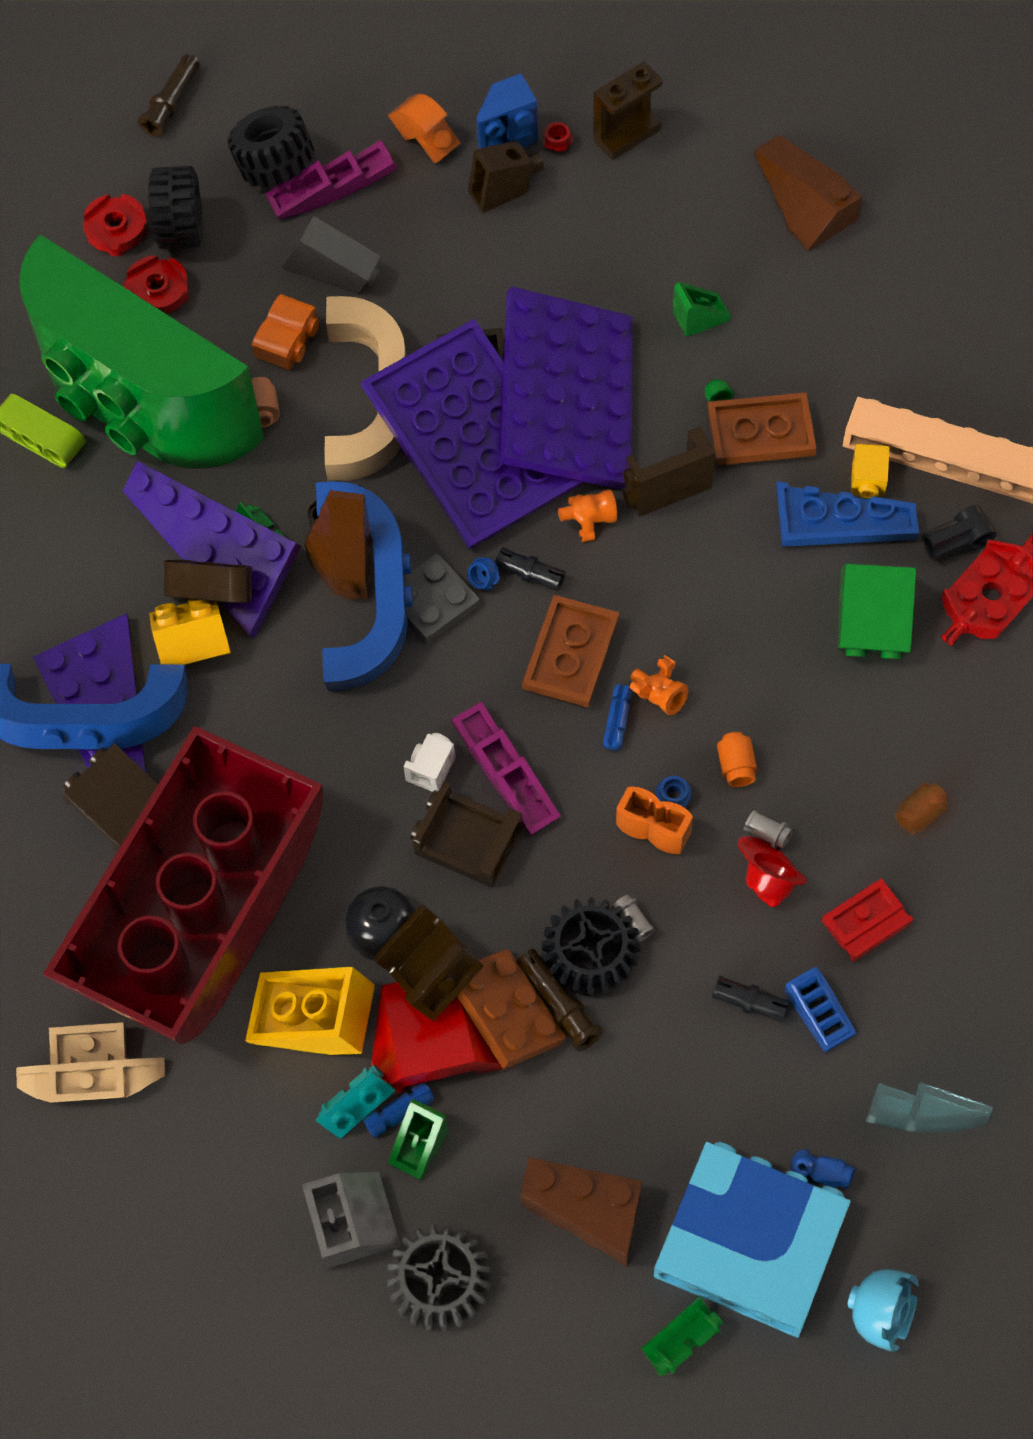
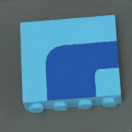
[653,1142,851,1338]

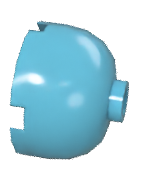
[848,1269,919,1352]

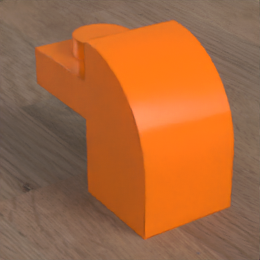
[388,94,460,163]

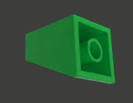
[838,564,916,659]

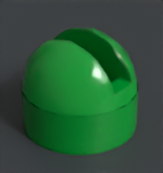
[704,379,734,402]

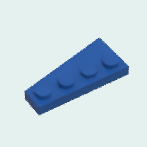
[776,481,919,547]

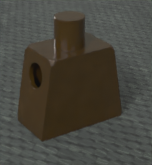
[468,141,544,213]

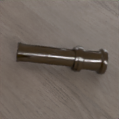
[137,54,200,137]
[517,949,603,1051]

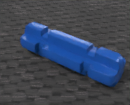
[603,684,632,751]
[364,1083,434,1137]

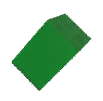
[672,282,732,337]
[388,1099,449,1180]

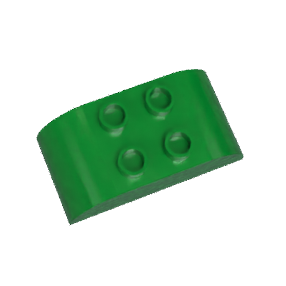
[19,234,264,469]

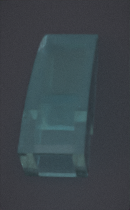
[866,1082,993,1133]

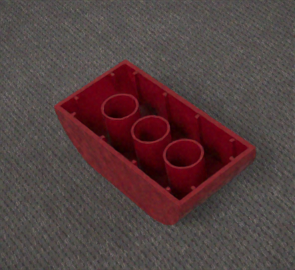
[43,726,323,1044]

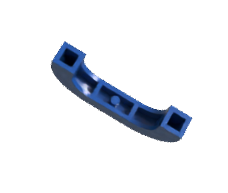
[316,481,413,691]
[0,664,189,749]

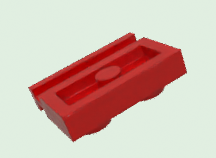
[821,878,913,962]

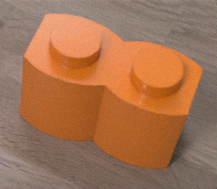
[252,294,320,370]
[616,786,693,854]

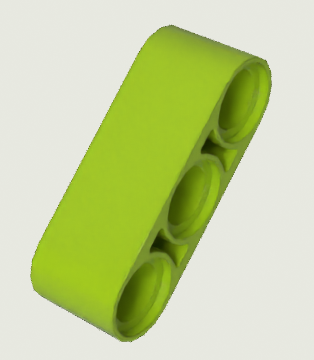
[0,394,86,468]

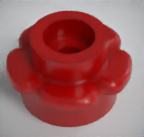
[543,122,573,152]

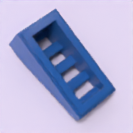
[784,966,856,1053]

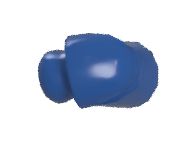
[791,1149,855,1189]

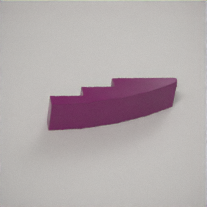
[265,140,398,220]
[450,701,561,835]

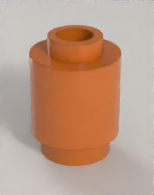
[717,732,758,787]

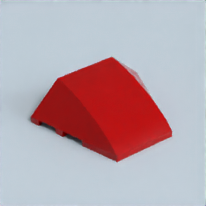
[371,982,513,1095]

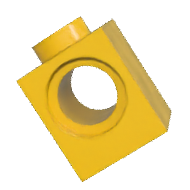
[851,444,889,500]

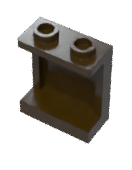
[593,61,663,160]
[622,427,715,517]
[63,743,158,852]
[410,782,523,888]
[374,905,484,1022]

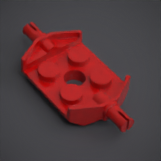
[941,533,1033,646]

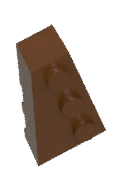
[521,1157,642,1267]

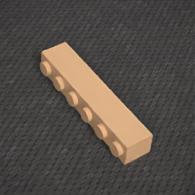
[843,397,1033,504]

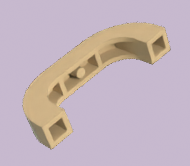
[325,296,406,482]

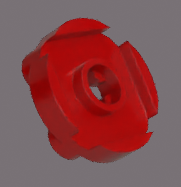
[83,194,148,257]
[123,255,189,314]

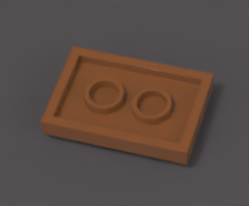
[707,392,816,466]
[522,595,620,708]
[457,949,566,1070]

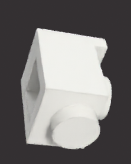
[403,733,455,792]

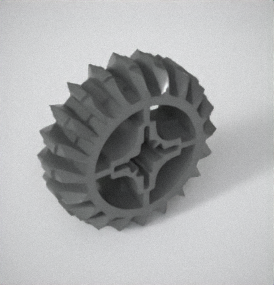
[386,1224,491,1331]

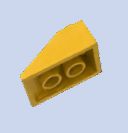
[245,967,375,1055]

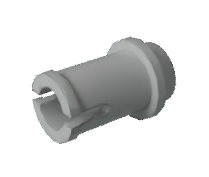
[744,810,793,849]
[611,895,655,942]

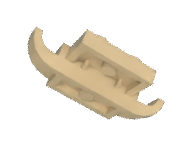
[16,1022,165,1103]

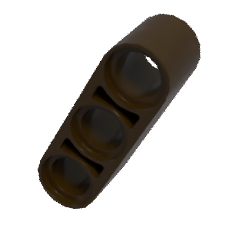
[164,560,252,603]

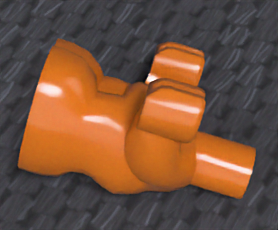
[558,489,617,542]
[630,655,688,716]

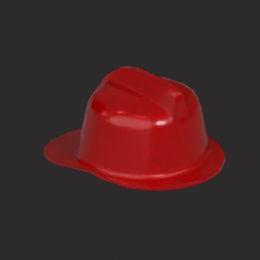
[738,836,807,907]

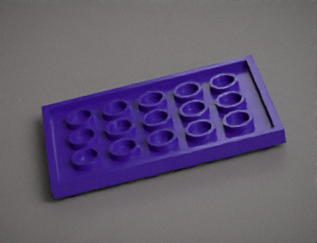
[500,286,633,490]
[361,319,583,550]

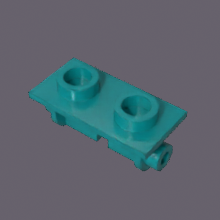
[315,1064,396,1139]

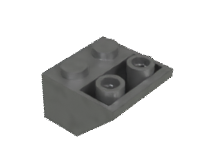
[302,1172,401,1269]

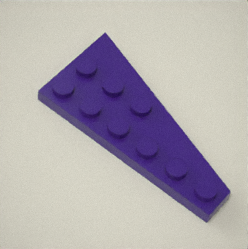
[123,461,301,637]
[33,613,146,773]

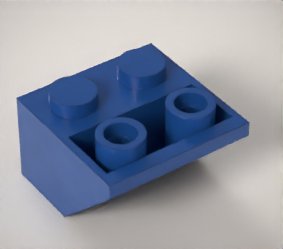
[476,73,538,148]

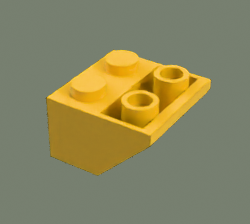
[149,598,231,665]

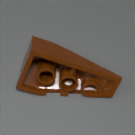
[754,135,862,252]
[304,490,375,599]

